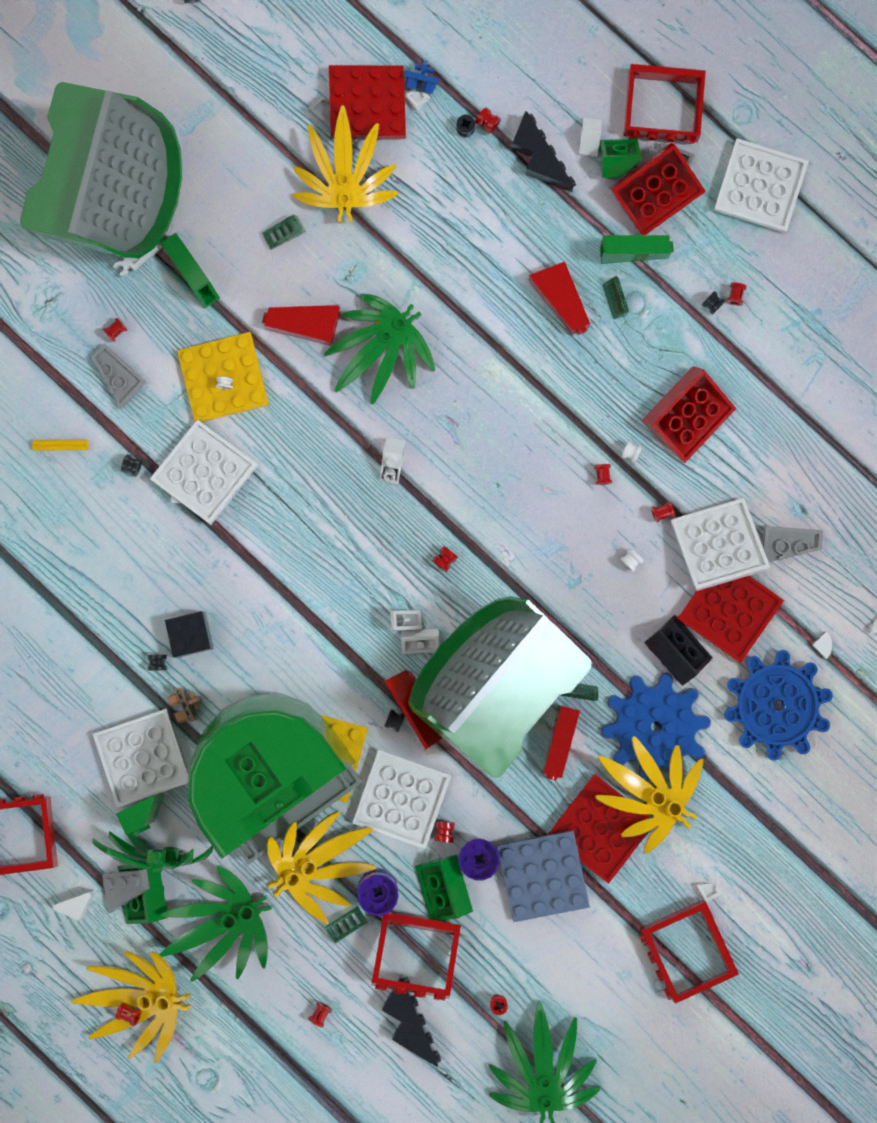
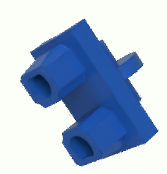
[404,60,440,94]

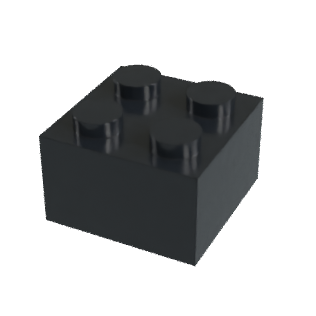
[165,611,214,658]

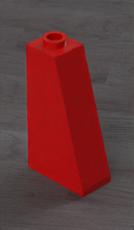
[529,261,590,335]
[262,305,341,346]
[542,705,580,781]

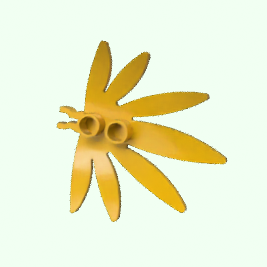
[292,106,399,222]
[595,736,704,854]
[266,810,376,925]
[71,951,191,1063]

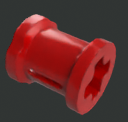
[726,282,747,306]
[102,318,128,342]
[594,464,612,486]
[651,501,675,523]
[490,994,508,1015]
[308,1001,333,1028]
[115,1002,142,1027]

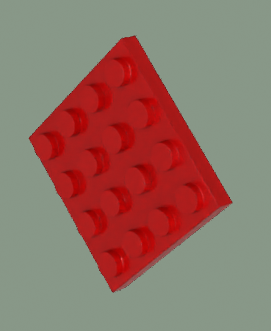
[328,65,406,139]
[677,576,785,663]
[547,774,650,884]

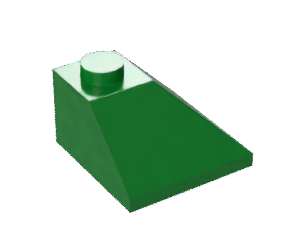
[600,139,641,179]

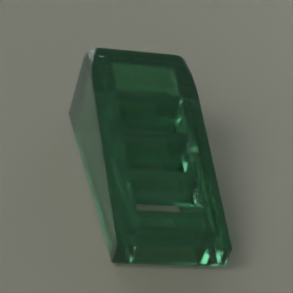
[262,214,306,250]
[323,906,368,944]

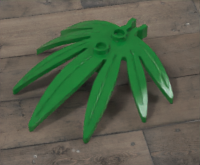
[324,294,435,405]
[93,831,213,872]
[159,865,272,982]
[489,1000,600,1123]

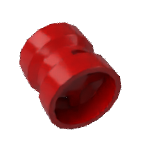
[475,107,501,134]
[432,546,458,573]
[434,821,455,843]

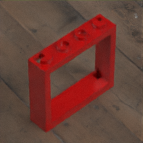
[623,64,706,144]
[0,794,58,875]
[639,900,739,1004]
[371,913,461,1001]

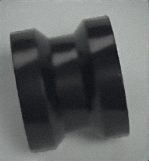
[456,114,475,138]
[702,291,725,315]
[121,454,143,477]
[147,655,167,671]
[384,709,405,733]

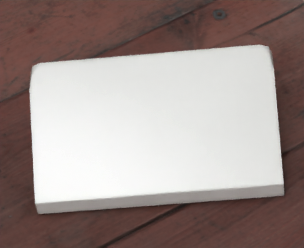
[401,629,440,654]

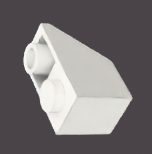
[380,438,405,484]

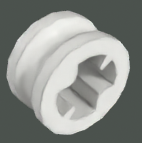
[215,377,233,390]

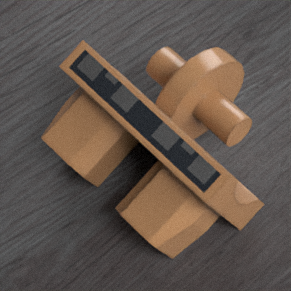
[167,688,202,723]

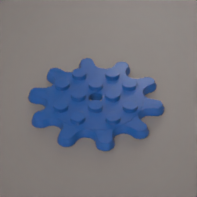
[724,650,833,761]
[601,673,711,781]

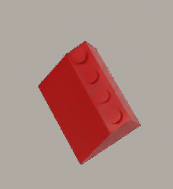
[609,143,706,235]
[641,366,737,463]
[385,670,443,750]

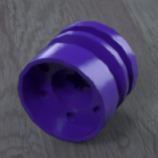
[459,839,500,881]
[357,868,399,916]

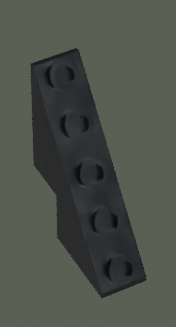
[511,111,576,192]
[382,974,441,1067]

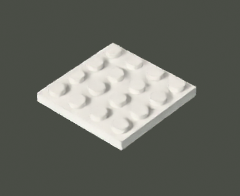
[713,138,809,233]
[150,420,258,525]
[671,498,770,591]
[93,709,189,808]
[353,749,451,849]

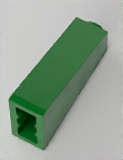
[161,233,220,308]
[600,235,674,264]

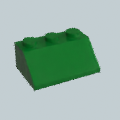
[116,793,164,836]
[415,855,473,921]
[117,864,168,924]

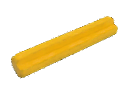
[32,439,89,451]

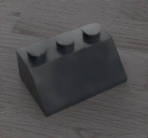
[644,615,713,686]

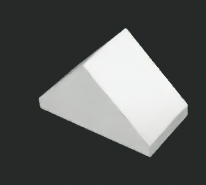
[578,118,602,157]
[390,610,422,632]
[53,890,95,921]

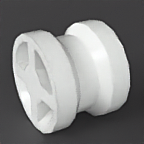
[621,440,642,464]
[619,548,644,572]

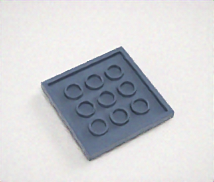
[497,830,590,922]

